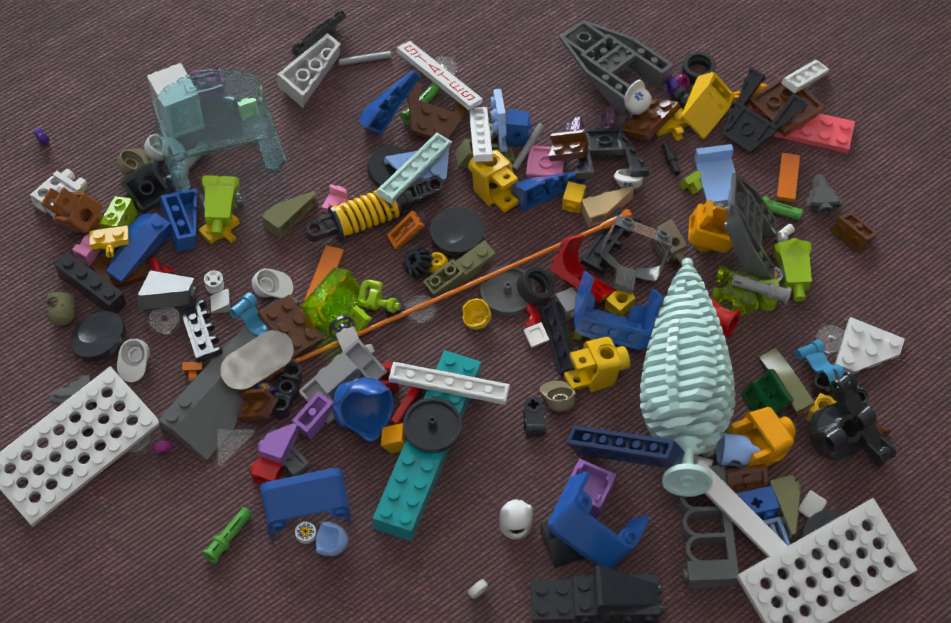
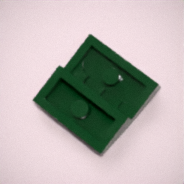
[740,369,794,415]

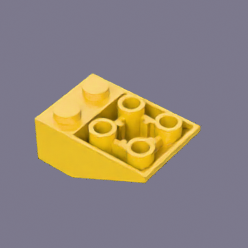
[682,72,735,139]

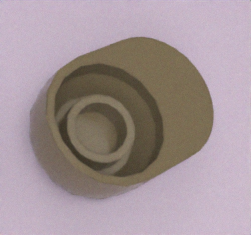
[117,148,151,175]
[540,381,576,412]

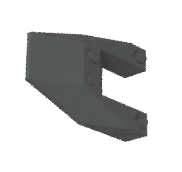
[559,20,674,115]
[725,172,776,281]

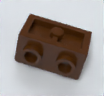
[548,130,589,162]
[831,212,878,253]
[237,388,277,422]
[725,464,768,494]

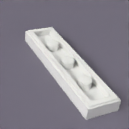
[781,60,829,93]

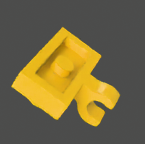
[656,108,689,141]

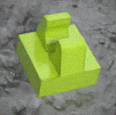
[679,170,703,194]
[345,306,372,332]

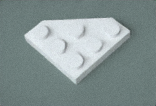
[835,317,904,374]

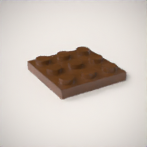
[748,73,825,137]

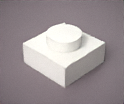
[523,322,549,348]

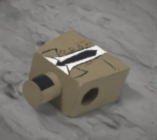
[649,219,687,267]

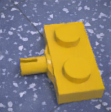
[198,214,240,244]
[90,226,129,258]

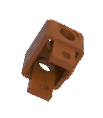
[41,188,103,233]

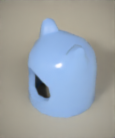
[716,433,760,468]

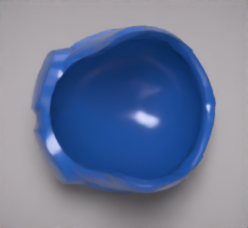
[332,378,394,442]

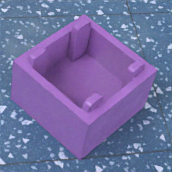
[570,459,616,518]

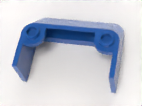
[574,271,663,350]
[260,468,351,540]
[548,471,650,569]

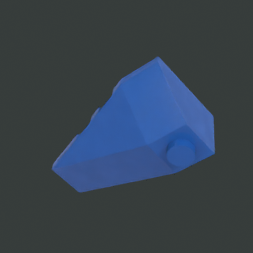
[358,70,421,135]
[512,171,586,212]
[107,213,171,283]

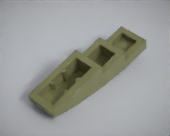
[759,348,815,414]

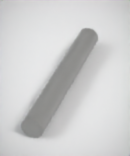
[338,51,391,66]
[512,123,545,171]

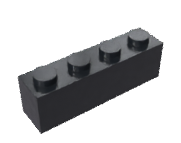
[54,252,126,314]

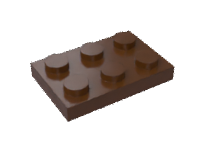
[621,98,681,141]
[257,295,324,359]

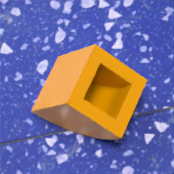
[381,423,405,454]

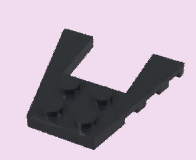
[722,67,809,154]
[575,128,649,179]

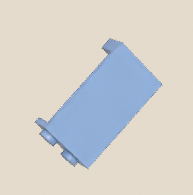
[694,144,735,208]

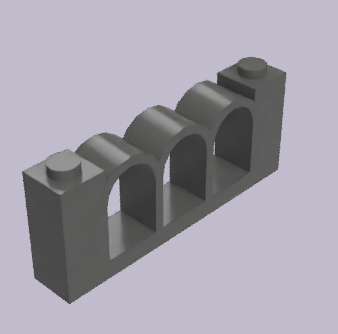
[677,465,739,589]

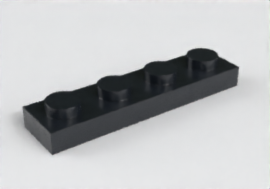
[540,300,575,376]

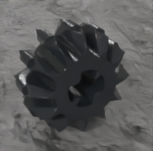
[402,245,434,278]

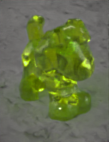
[711,265,759,316]

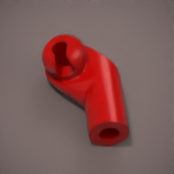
[149,258,173,274]
[525,304,541,328]

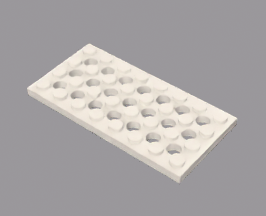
[0,366,160,527]
[736,498,917,623]

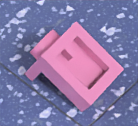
[322,184,348,213]

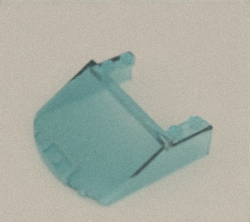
[151,68,286,192]

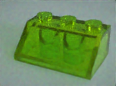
[300,268,360,336]

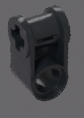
[523,396,546,436]

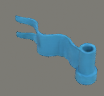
[229,292,269,336]
[795,339,859,389]

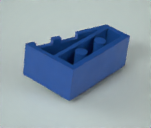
[160,188,197,253]

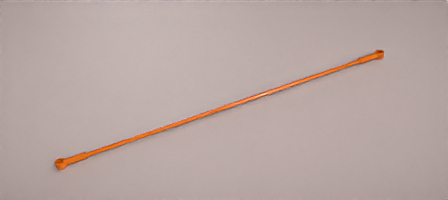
[265,209,633,380]

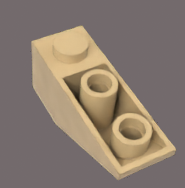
[580,186,634,228]

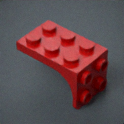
[550,234,616,302]

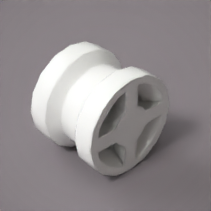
[204,270,225,294]

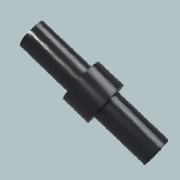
[662,143,681,175]

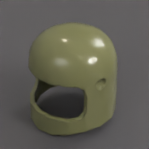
[47,292,75,326]

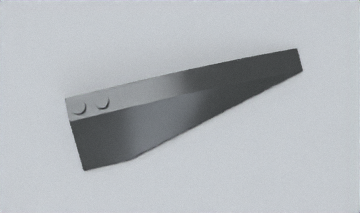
[158,294,299,462]

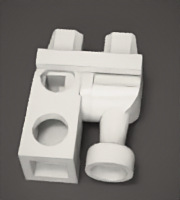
[30,169,88,216]

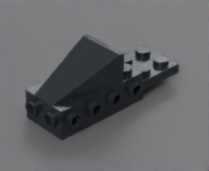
[530,565,663,623]

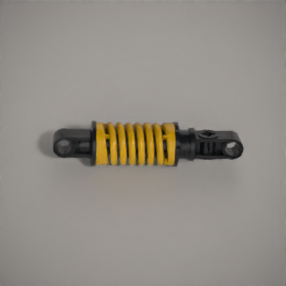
[306,175,444,242]

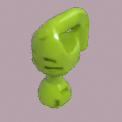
[358,280,401,313]

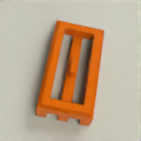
[387,211,424,250]

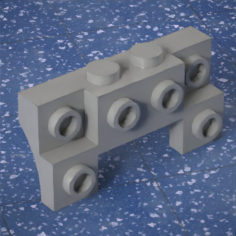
[299,339,387,424]

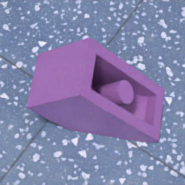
[292,391,334,441]
[257,423,299,467]

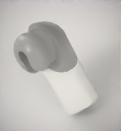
[776,224,795,243]

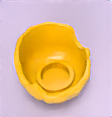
[462,298,491,330]

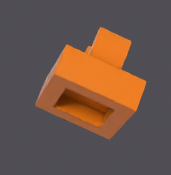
[182,362,204,382]

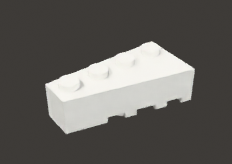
[277,33,340,108]

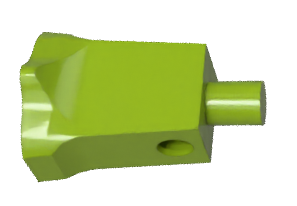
[202,175,240,237]
[772,238,812,302]

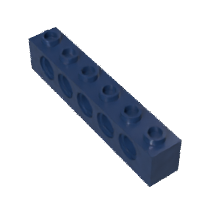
[566,425,685,469]

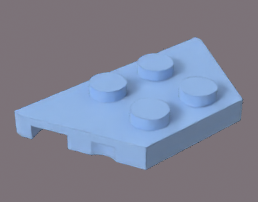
[491,89,507,152]
[384,148,449,185]

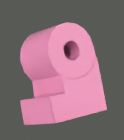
[72,234,101,266]

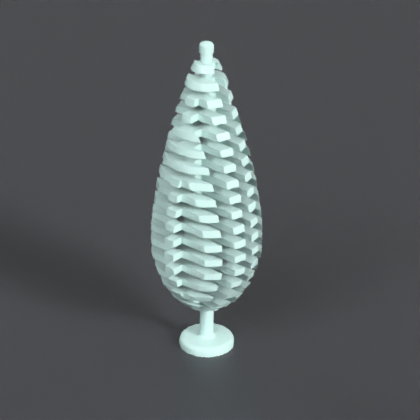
[640,258,735,497]

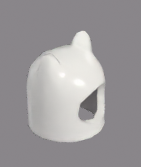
[499,499,533,539]

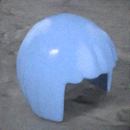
[316,522,348,556]

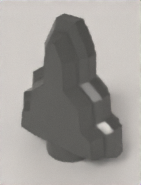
[806,174,843,216]
[50,374,94,410]

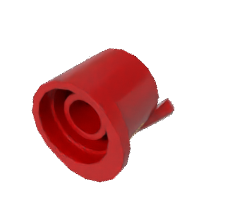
[708,297,742,340]

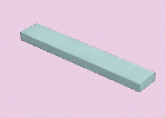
[376,133,452,204]

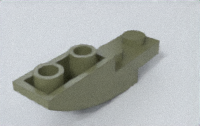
[423,240,497,296]

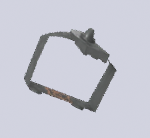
[600,215,673,294]

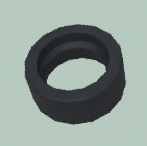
[682,52,716,85]
[517,267,555,305]

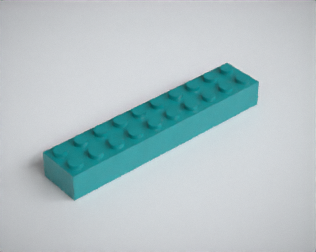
[373,350,481,541]

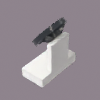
[329,315,374,353]

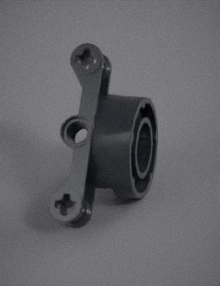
[809,371,896,467]

